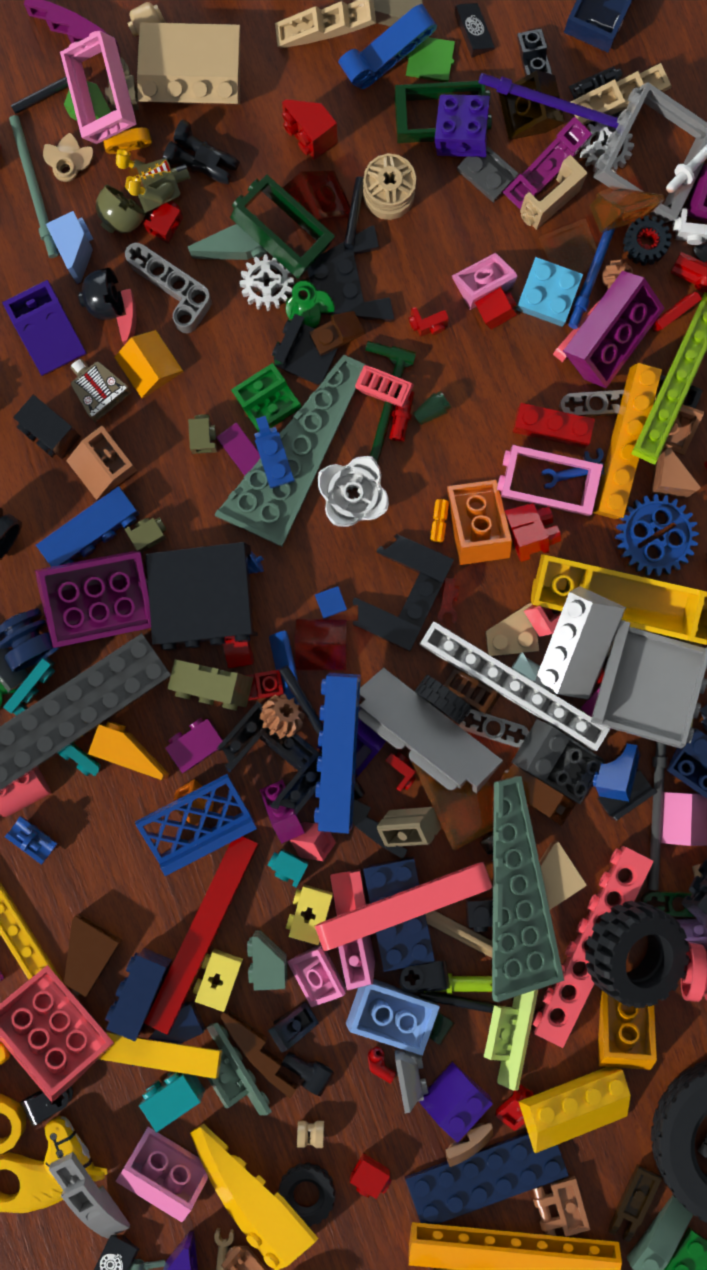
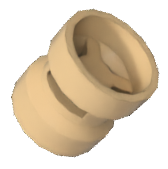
[297,1120,324,1148]

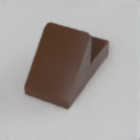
[309,311,365,356]

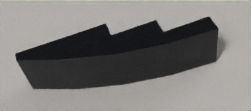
[353,798,408,859]

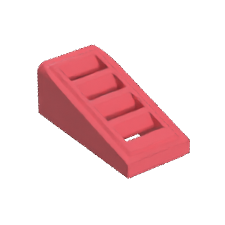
[355,365,414,408]

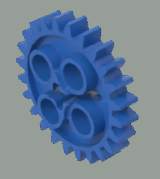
[615,494,699,577]

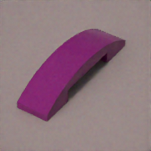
[503,116,592,210]

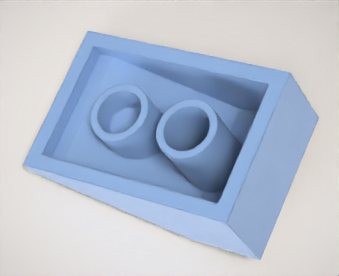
[346,979,440,1056]

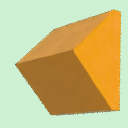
[114,330,184,399]

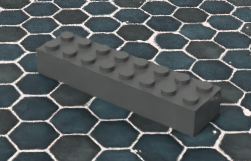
[0,633,171,792]

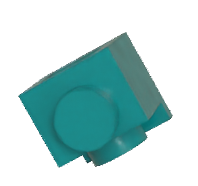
[267,849,309,888]

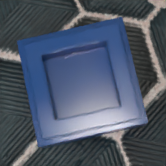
[315,586,347,619]

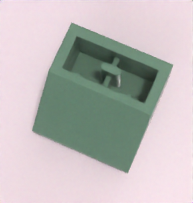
[247,930,288,990]

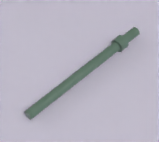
[9,115,58,258]

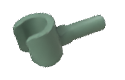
[130,1259,165,1270]

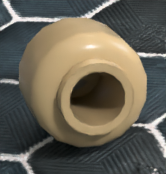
[127,2,166,37]

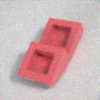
[116,289,136,345]

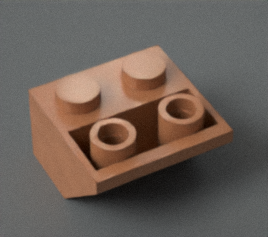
[66,426,137,501]

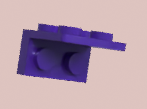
[435,95,490,157]

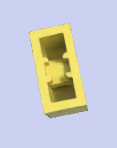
[286,884,333,945]
[193,949,243,1012]

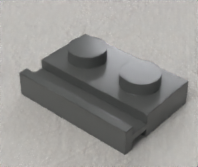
[457,146,518,203]

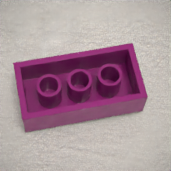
[563,271,665,388]

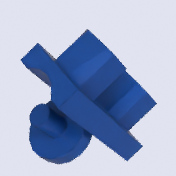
[5,816,58,865]

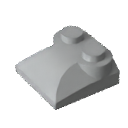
[394,1048,428,1113]

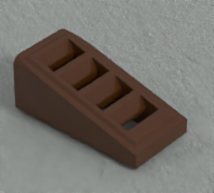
[444,667,500,714]

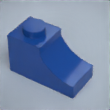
[593,743,641,802]

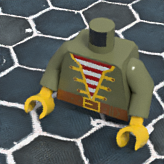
[116,149,190,212]

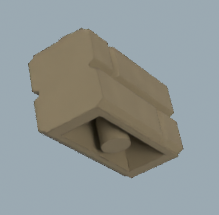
[377,807,441,847]

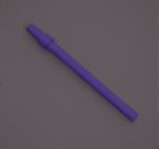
[478,73,619,129]

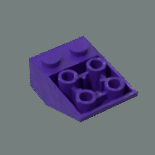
[2,280,87,376]

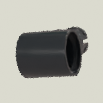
[281,1051,334,1096]

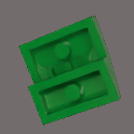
[231,363,302,432]

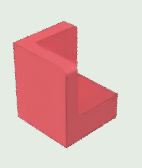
[524,605,561,637]
[290,822,336,861]

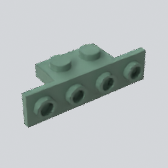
[206,1022,272,1115]

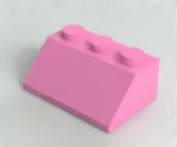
[116,1127,208,1222]

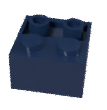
[667,729,707,799]

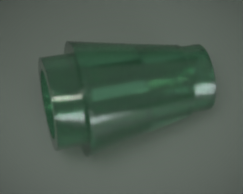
[413,391,452,425]

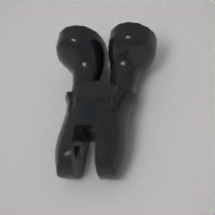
[162,119,240,185]

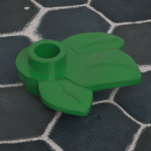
[285,280,335,329]

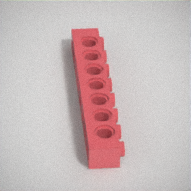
[532,845,654,1048]

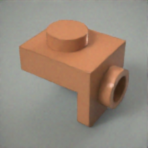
[221,1246,268,1270]

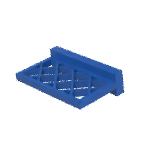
[135,774,257,876]

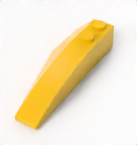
[190,1124,318,1270]

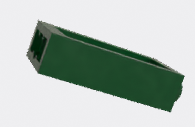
[395,81,492,143]
[230,174,335,279]

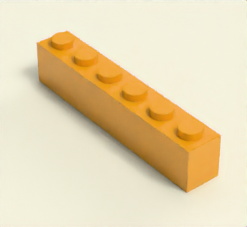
[592,363,662,519]

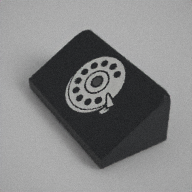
[454,3,495,58]
[94,1235,139,1270]

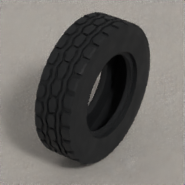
[651,1060,707,1223]

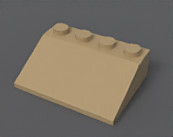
[137,22,240,104]

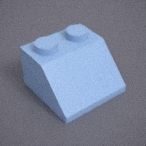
[46,211,93,284]

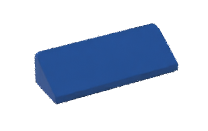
[269,630,300,705]

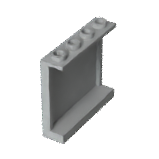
[591,620,707,749]

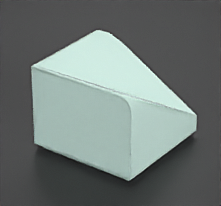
[511,652,540,682]

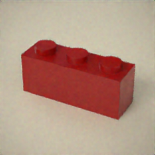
[512,403,595,448]

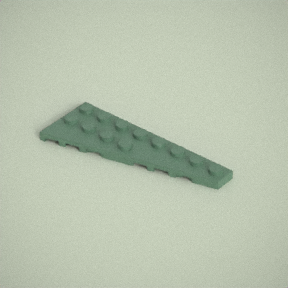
[215,355,366,547]
[492,776,564,1002]

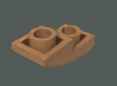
[445,1123,493,1167]

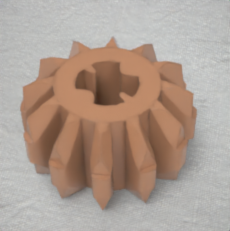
[259,694,305,739]

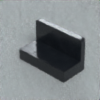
[597,770,658,821]

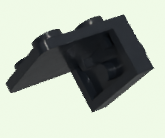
[272,314,338,385]

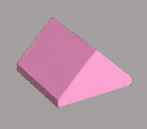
[452,253,517,310]
[661,792,707,846]
[287,943,346,1007]

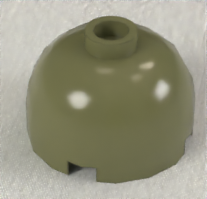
[95,184,146,233]

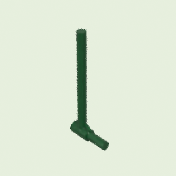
[365,341,417,464]

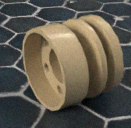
[363,153,416,220]

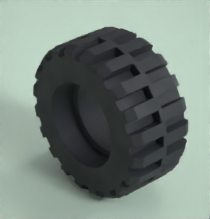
[585,901,689,1008]

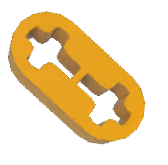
[103,127,152,154]

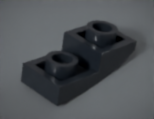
[517,29,552,76]

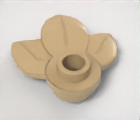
[43,133,93,182]

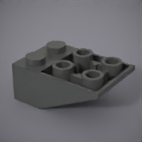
[511,719,605,804]

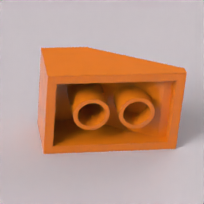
[447,480,512,565]

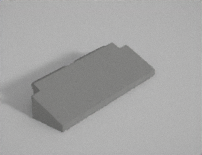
[359,668,503,794]

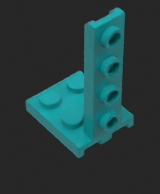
[3,657,101,776]

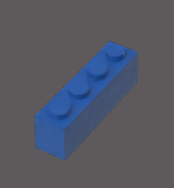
[36,486,139,567]

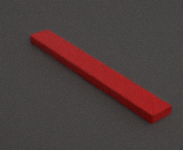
[144,836,259,1035]

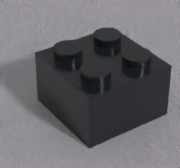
[13,394,81,459]

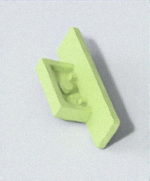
[484,989,538,1091]

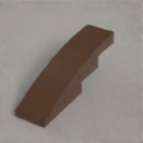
[220,1008,297,1098]

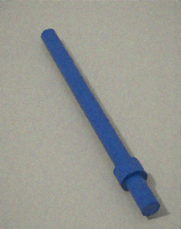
[568,194,626,329]

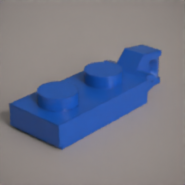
[254,416,294,489]

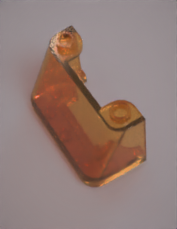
[408,733,494,851]

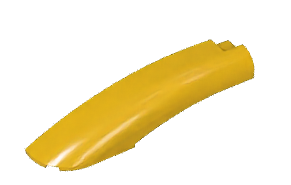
[531,554,707,645]

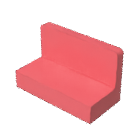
[330,869,366,916]

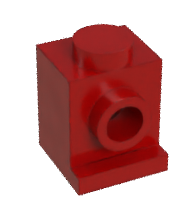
[144,200,183,243]

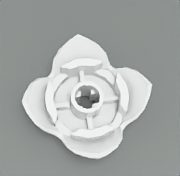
[318,456,389,527]

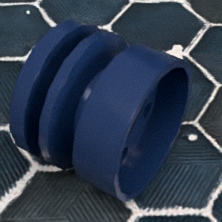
[0,608,60,672]

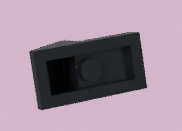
[268,1001,319,1053]

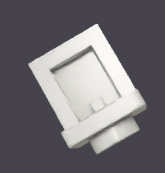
[672,208,707,245]

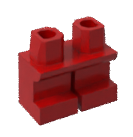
[505,503,561,562]

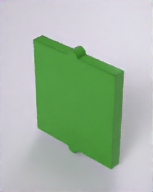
[406,37,455,82]

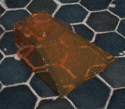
[589,189,665,233]

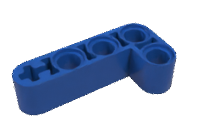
[338,4,437,89]

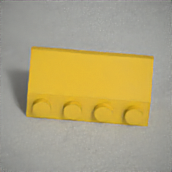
[518,1067,631,1153]

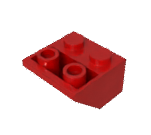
[282,99,338,160]

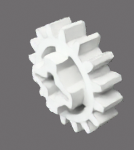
[580,122,634,173]
[240,254,294,311]

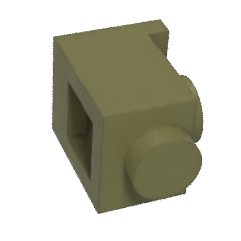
[188,415,217,454]
[125,517,167,553]

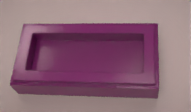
[216,423,260,476]

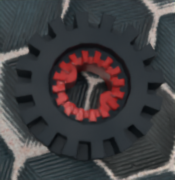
[623,215,672,266]

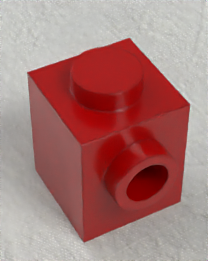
[475,287,517,330]
[350,1153,391,1199]

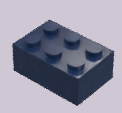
[105,948,172,1041]

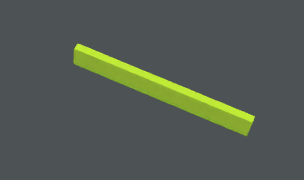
[631,292,707,465]

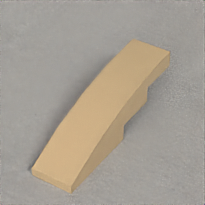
[275,0,376,49]
[571,63,671,125]

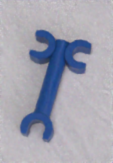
[541,448,604,489]

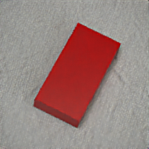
[652,292,702,332]

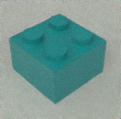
[139,1071,206,1133]

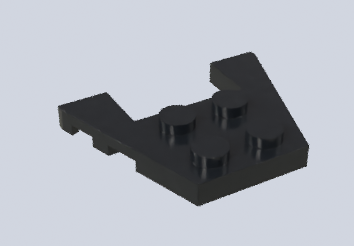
[307,225,394,322]

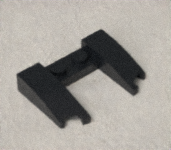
[353,534,454,652]
[217,701,322,815]

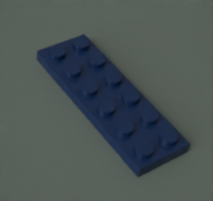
[405,1132,569,1224]

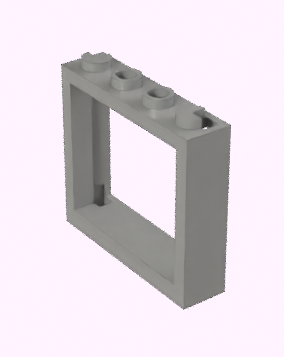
[593,82,707,223]

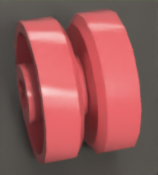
[681,942,707,1002]

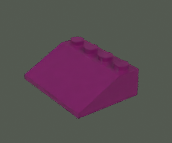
[35,551,151,648]

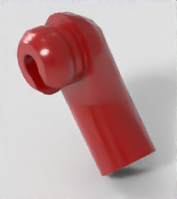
[367,1047,396,1084]

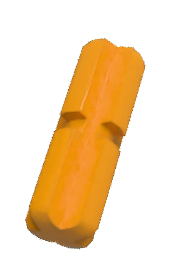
[430,499,449,543]

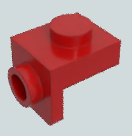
[408,307,449,337]
[385,751,416,791]

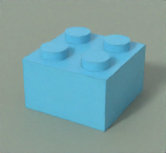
[516,257,583,327]

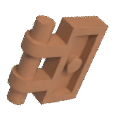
[533,1176,590,1237]

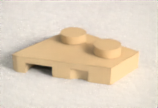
[485,603,539,656]

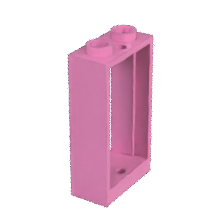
[60,31,137,144]
[497,445,603,516]

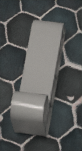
[125,243,212,333]

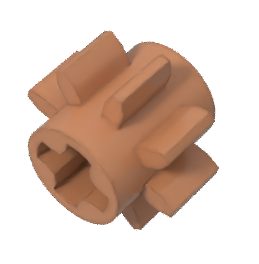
[602,260,633,289]

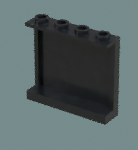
[146,542,258,651]

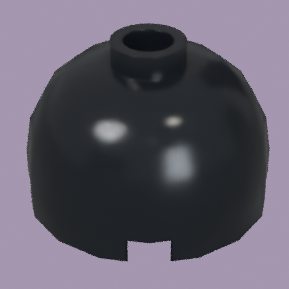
[79,268,124,320]

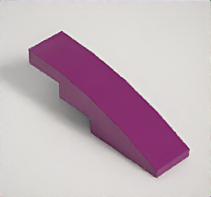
[24,0,121,56]

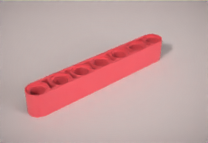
[314,862,493,951]

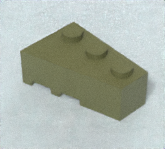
[168,660,253,711]

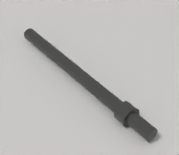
[648,742,668,890]

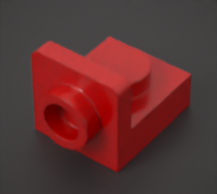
[495,1084,534,1131]

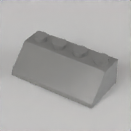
[534,586,626,699]

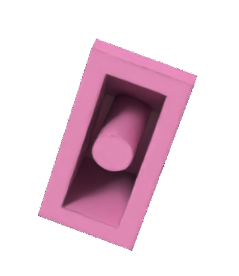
[338,935,375,990]

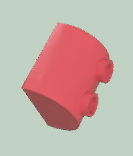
[0,767,52,817]

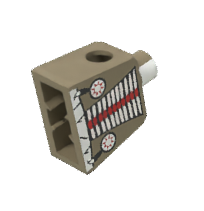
[70,358,131,423]

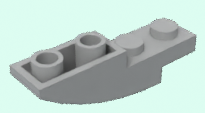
[49,1152,130,1239]

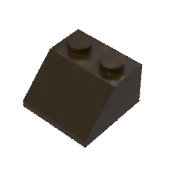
[499,70,565,140]

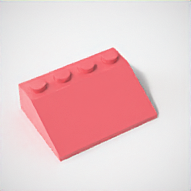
[0,965,114,1102]

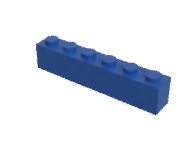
[314,673,361,834]

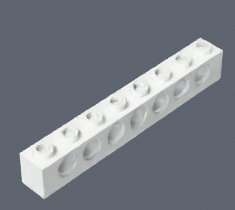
[419,621,610,751]

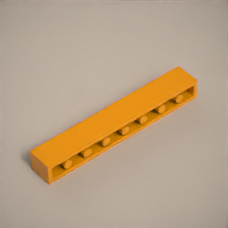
[408,1222,622,1270]

